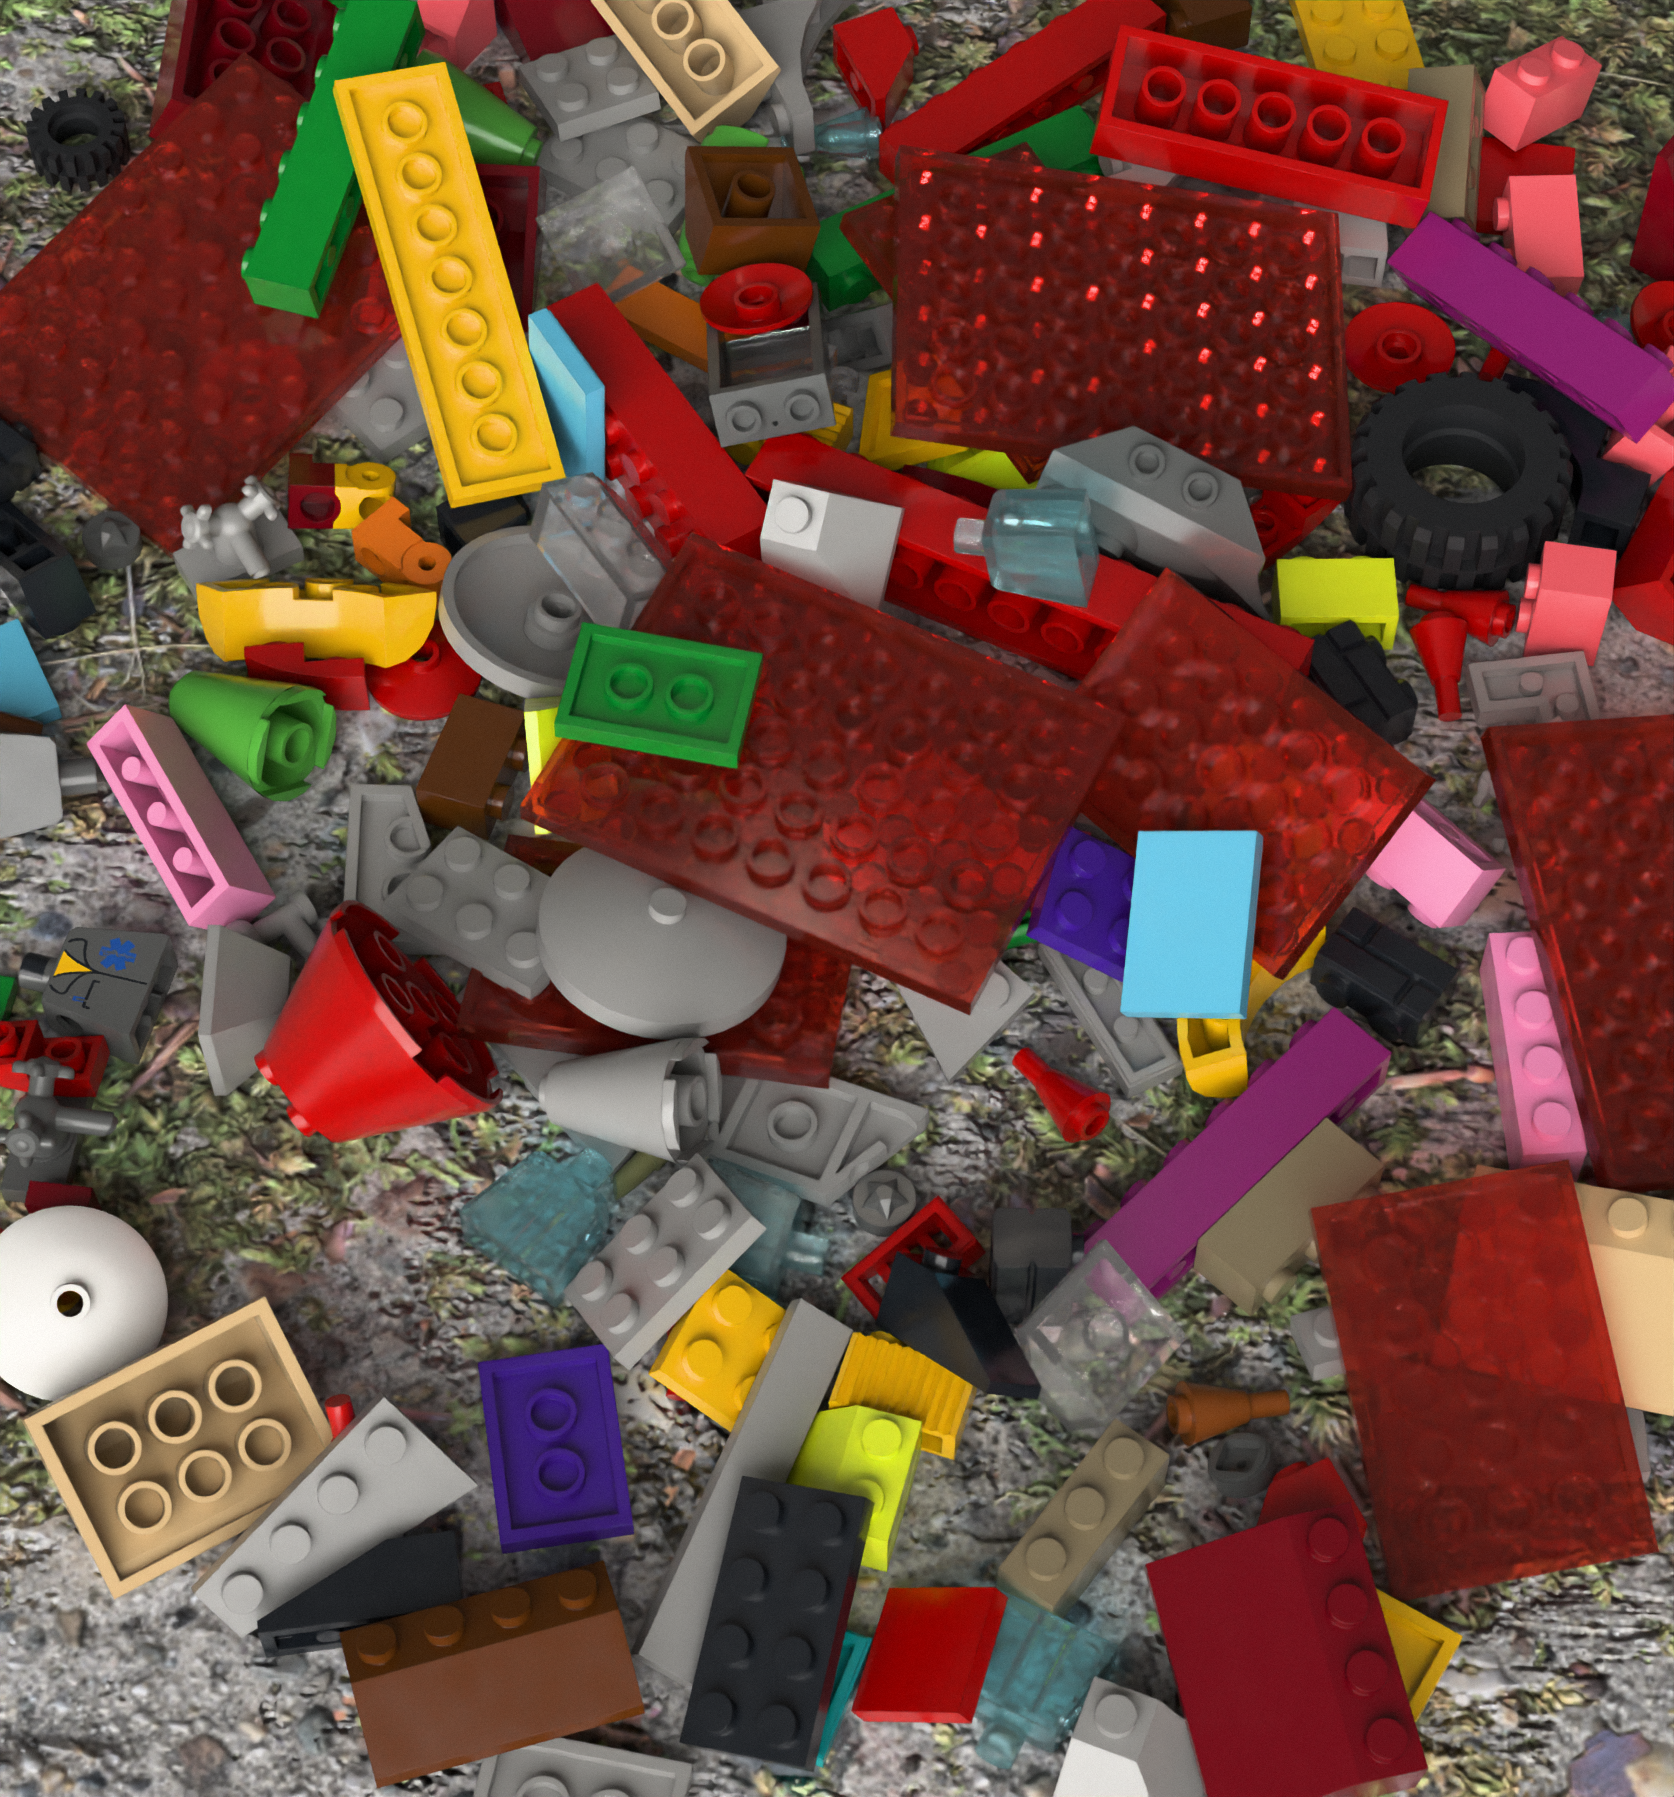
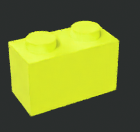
[1271,556,1399,650]

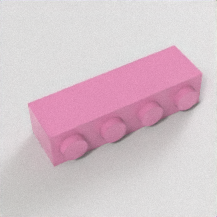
[86,704,276,930]
[1278,718,1506,928]
[1479,931,1587,1183]

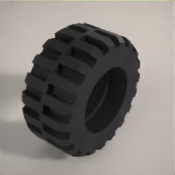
[1343,372,1573,590]

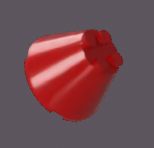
[254,900,503,1143]

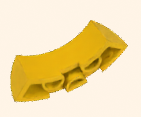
[196,578,437,668]
[1177,872,1326,1098]

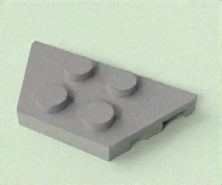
[703,1036,930,1207]

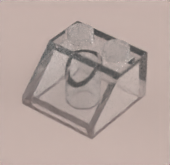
[535,165,687,304]
[1016,1239,1188,1432]

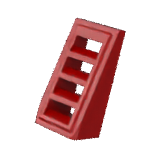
[841,1195,986,1320]

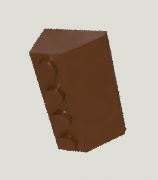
[339,1560,645,1788]

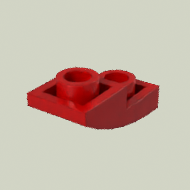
[1249,456,1346,572]
[244,641,370,711]
[0,1020,110,1097]

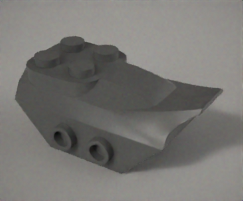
[1029,426,1270,621]

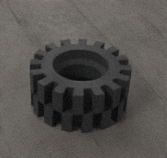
[26,88,131,192]

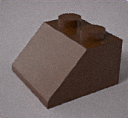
[685,146,821,275]

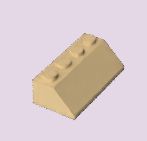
[590,0,781,144]

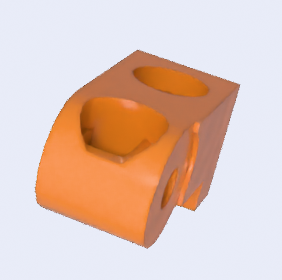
[351,496,452,609]

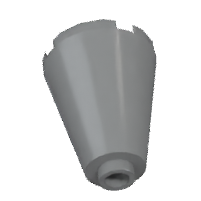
[538,1037,723,1165]

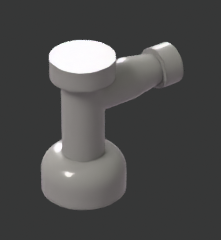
[224,890,318,962]

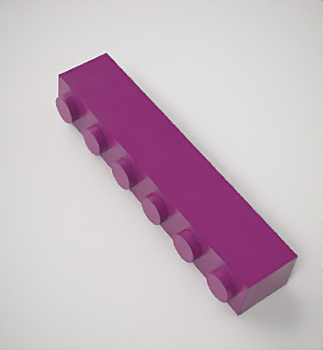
[1387,211,1674,444]
[1081,1007,1391,1325]

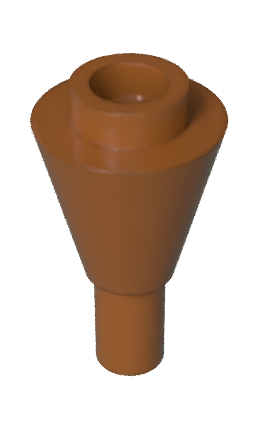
[1166,1381,1290,1446]

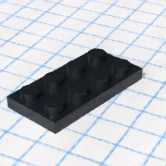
[679,1476,875,1772]

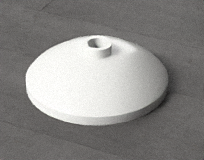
[0,1206,168,1401]

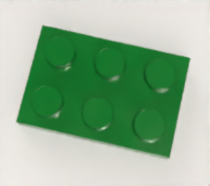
[554,622,763,769]

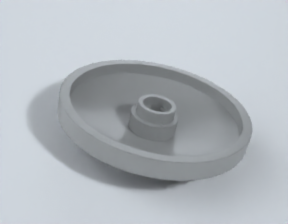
[438,525,674,699]
[536,831,787,1040]

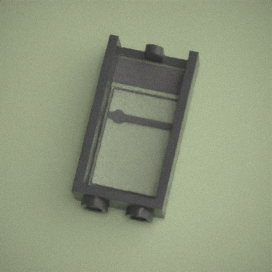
[706,282,836,447]

